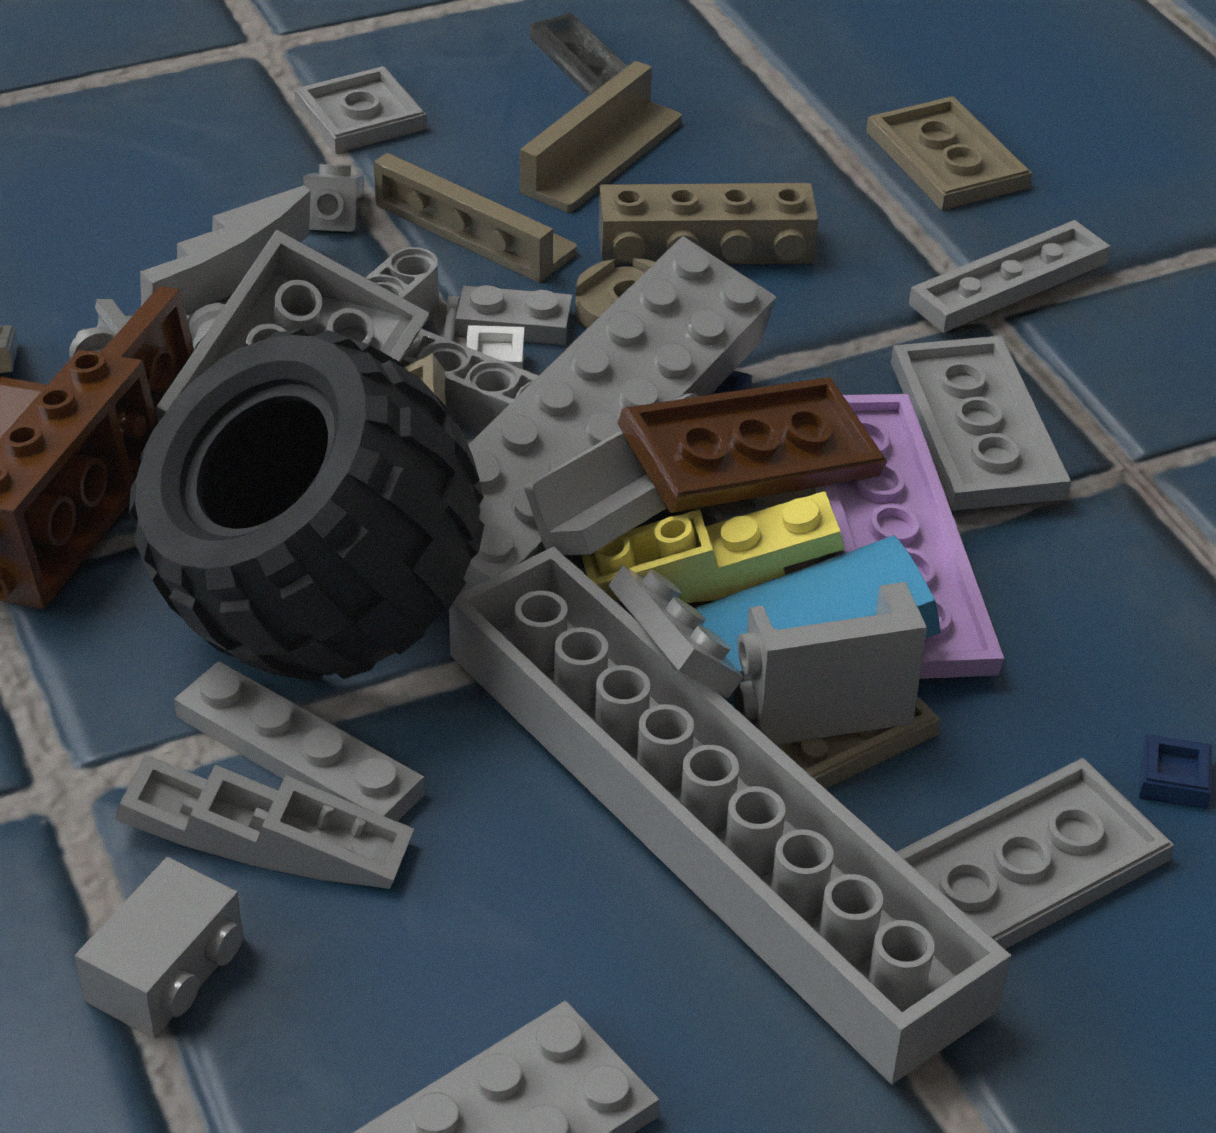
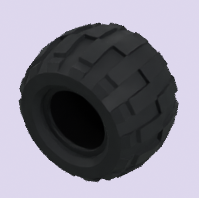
[129,329,485,682]

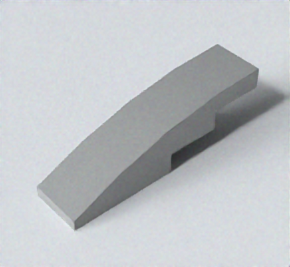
[140,185,311,316]
[115,754,414,889]

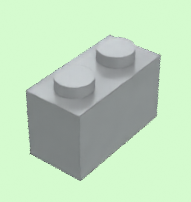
[74,857,244,1038]

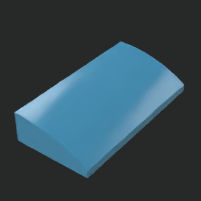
[694,535,941,708]

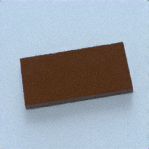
[617,377,887,513]

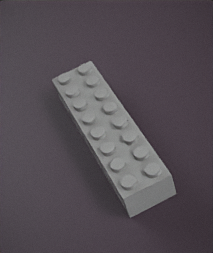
[459,236,777,594]

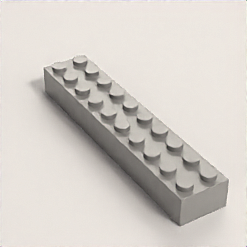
[449,546,1011,1085]

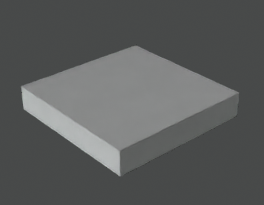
[294,66,427,154]

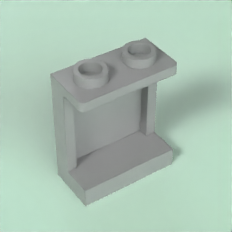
[734,582,927,745]

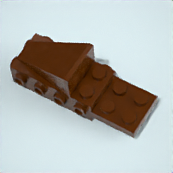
[0,286,194,610]

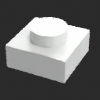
[466,325,525,369]

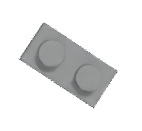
[455,285,572,346]

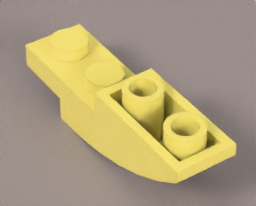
[581,491,845,603]

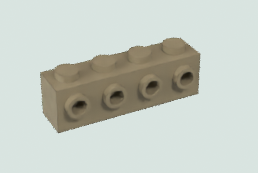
[599,183,818,265]

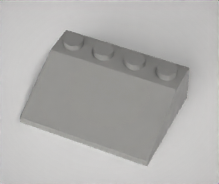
[156,229,429,423]

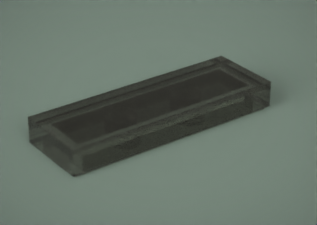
[530,13,628,96]

